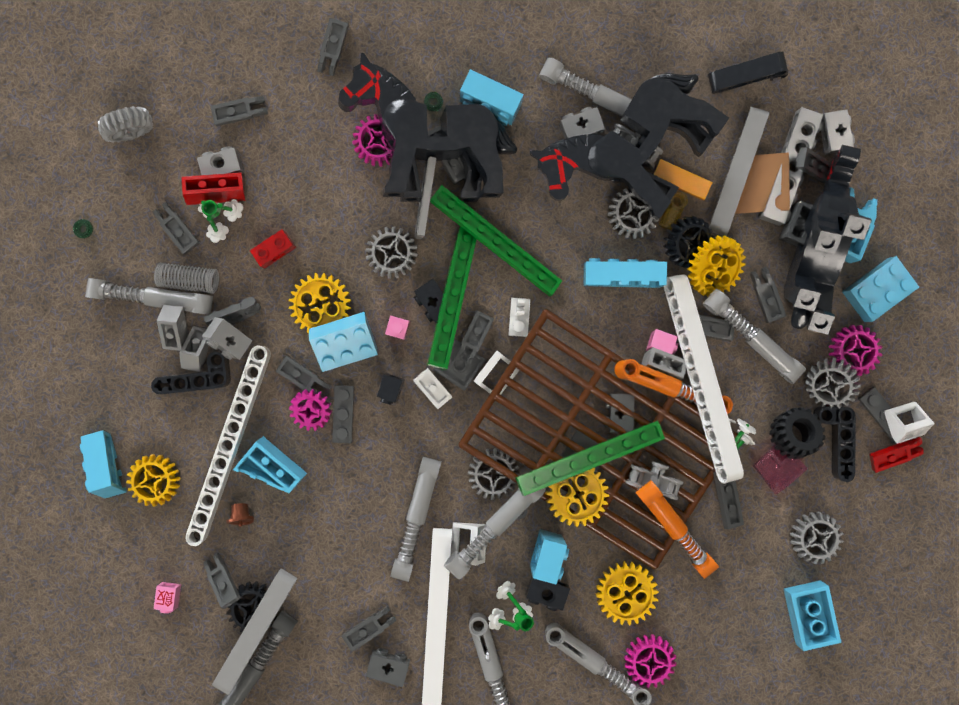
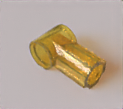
[659,192,688,230]

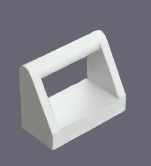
[473,350,519,395]
[885,402,935,444]
[451,522,486,566]

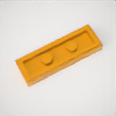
[654,159,713,201]

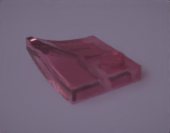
[752,445,808,494]

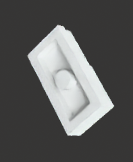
[508,298,530,337]
[413,368,452,409]

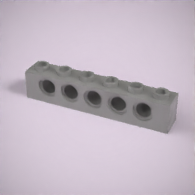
[758,107,823,226]

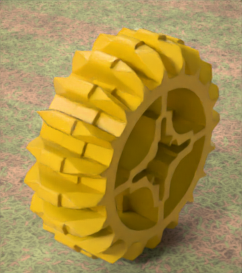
[126,454,181,507]

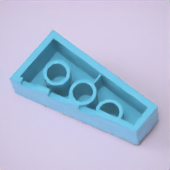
[583,258,667,288]

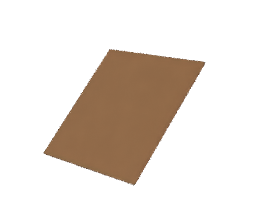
[735,152,790,214]

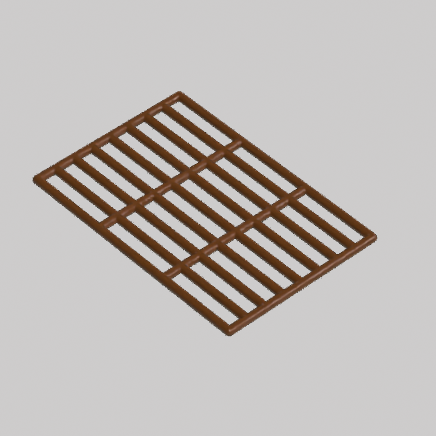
[459,309,738,569]

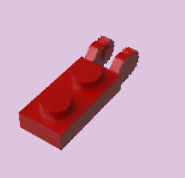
[869,437,924,473]

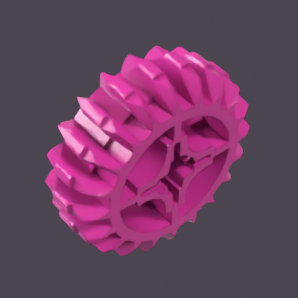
[352,114,393,167]
[828,325,883,376]
[624,634,677,688]

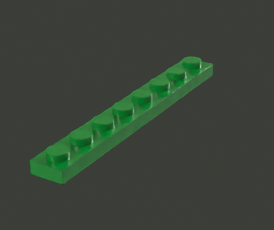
[430,185,562,297]
[427,226,477,370]
[515,421,665,496]

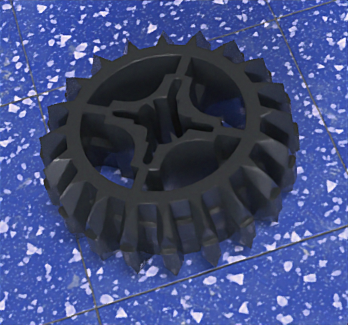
[663,216,715,268]
[226,581,279,632]

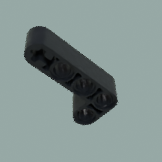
[708,52,788,94]
[151,351,231,394]
[813,406,856,482]

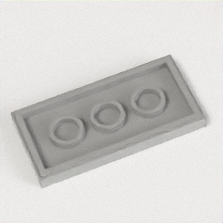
[414,157,436,239]

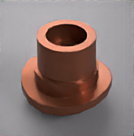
[227,503,254,527]

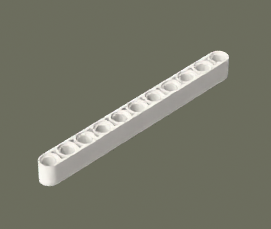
[664,274,744,484]
[186,346,271,546]
[422,528,452,705]

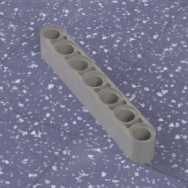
[709,107,769,236]
[212,569,298,695]

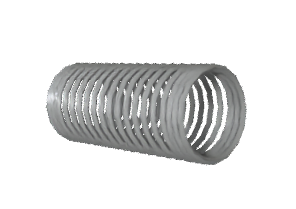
[154,262,219,294]

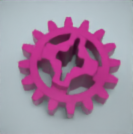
[289,389,332,431]

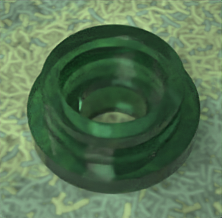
[424,92,443,112]
[73,219,93,239]

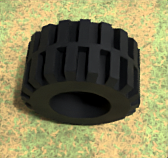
[769,407,826,459]

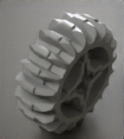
[98,106,153,143]
[607,188,659,239]
[366,227,418,279]
[805,358,861,409]
[468,448,520,500]
[790,512,844,564]

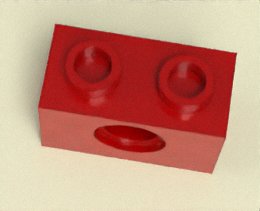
[250,229,296,269]

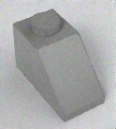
[179,326,209,372]

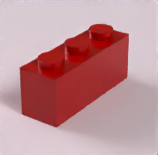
[181,172,246,205]

